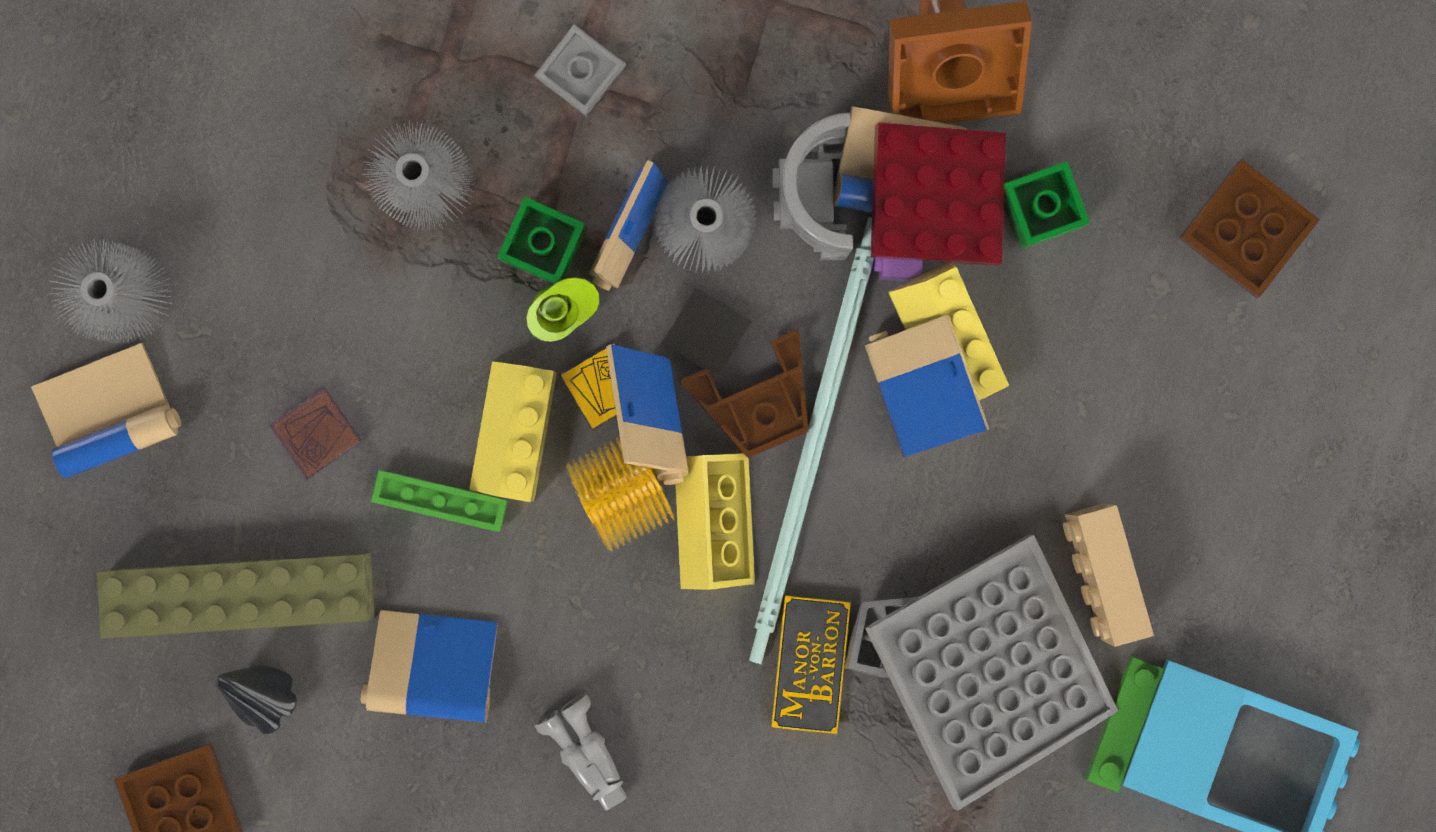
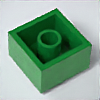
[1003,161,1090,250]
[497,197,588,285]

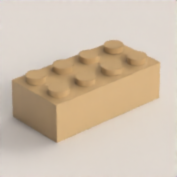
[1063,504,1154,647]

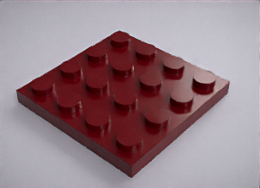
[870,123,1006,266]

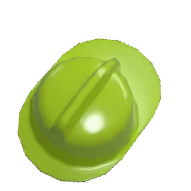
[526,277,599,342]

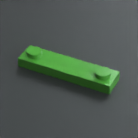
[371,470,508,532]
[1084,656,1164,792]

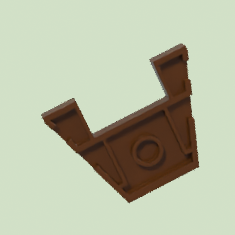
[680,329,808,458]

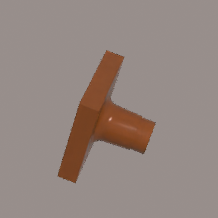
[888,0,1032,124]

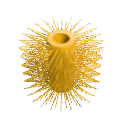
[566,437,675,551]

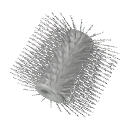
[362,120,475,231]
[655,166,756,273]
[51,239,172,344]

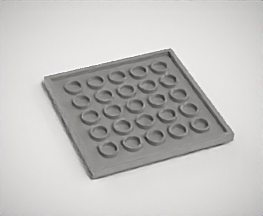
[865,535,1118,810]

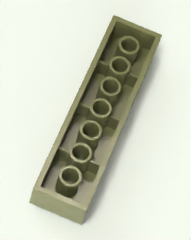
[97,553,375,639]

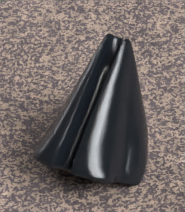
[216,666,297,734]

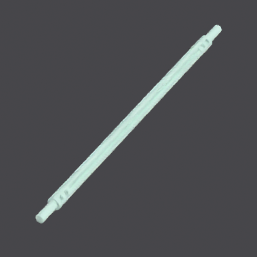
[749,218,874,664]

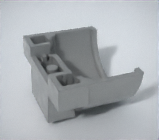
[772,112,853,261]

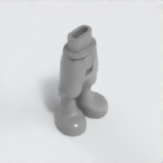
[534,693,627,811]

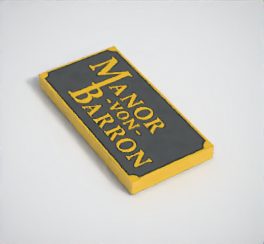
[771,595,851,734]

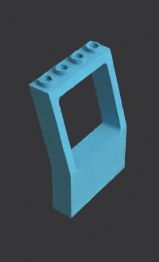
[1122,659,1360,832]

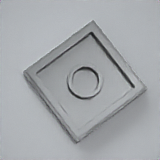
[534,24,626,117]

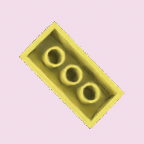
[888,263,1009,400]
[469,361,557,502]
[675,454,755,590]

